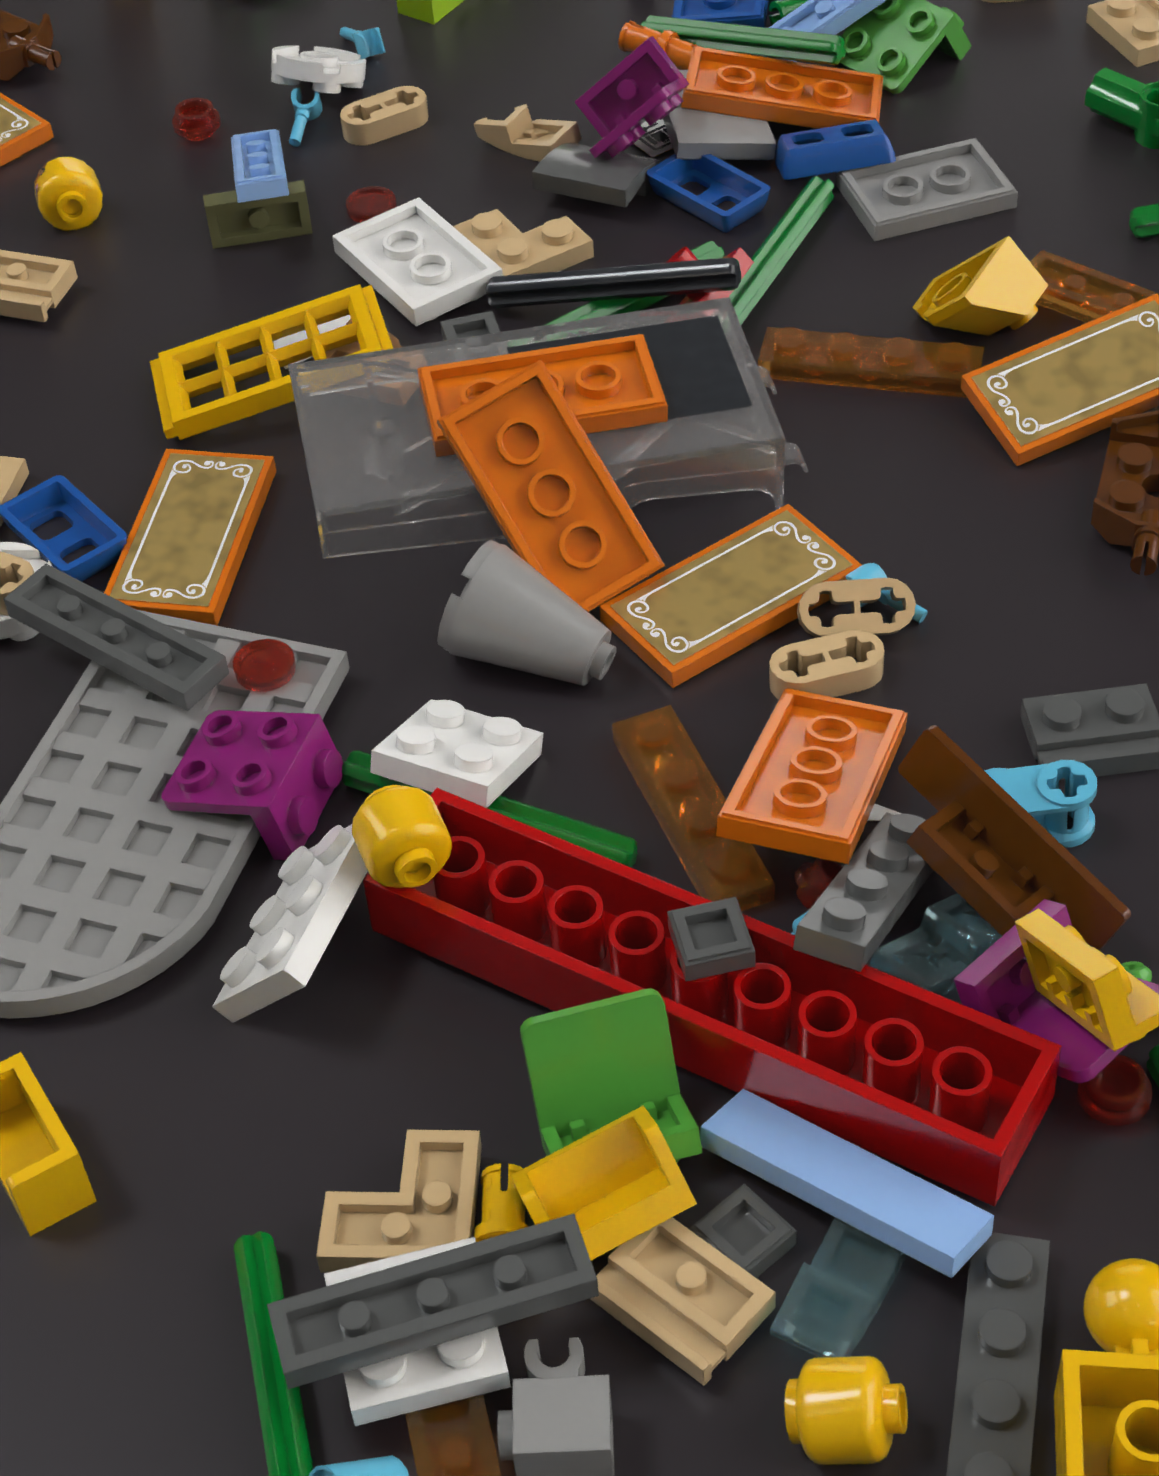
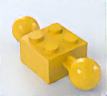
[1054,1258,1159,1476]

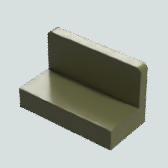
[203,180,313,249]

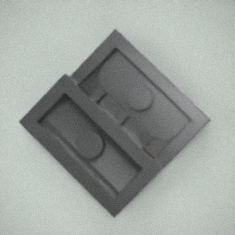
[532,143,664,208]

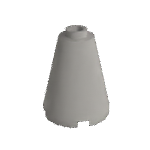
[437,540,617,686]

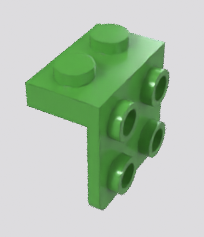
[837,0,972,94]
[520,988,703,1162]

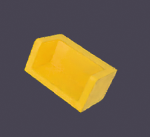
[0,1052,97,1236]
[511,1105,697,1260]

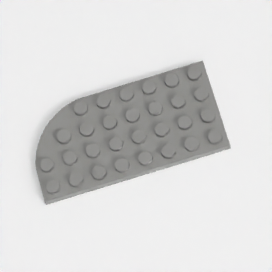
[0,609,350,1018]

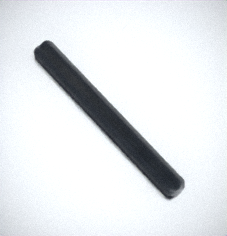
[486,257,741,308]

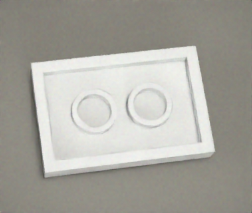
[332,197,503,326]
[212,824,368,1023]

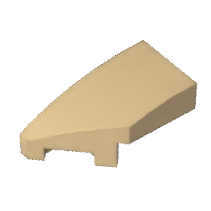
[474,104,582,162]

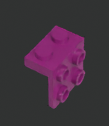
[575,36,689,158]
[161,710,343,860]
[954,899,1159,1083]

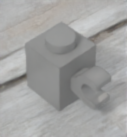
[498,1337,614,1476]

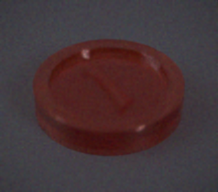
[346,186,397,223]
[233,639,296,692]

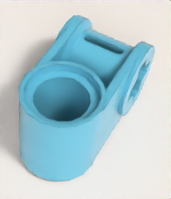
[984,760,1097,847]

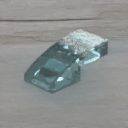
[869,893,1002,996]
[770,1217,907,1357]

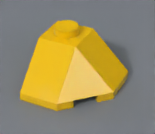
[912,236,1048,336]

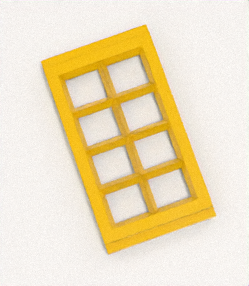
[150,284,397,440]

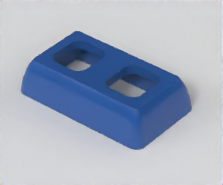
[775,120,896,180]
[647,154,771,233]
[0,475,127,582]

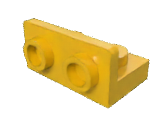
[1015,908,1159,1052]

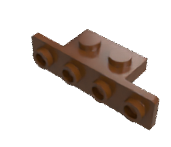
[898,725,1131,951]

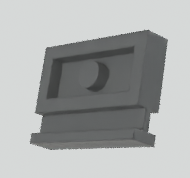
[1020,683,1159,781]

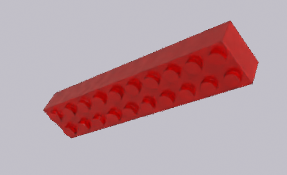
[363,788,1062,1207]

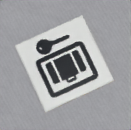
[634,119,673,158]

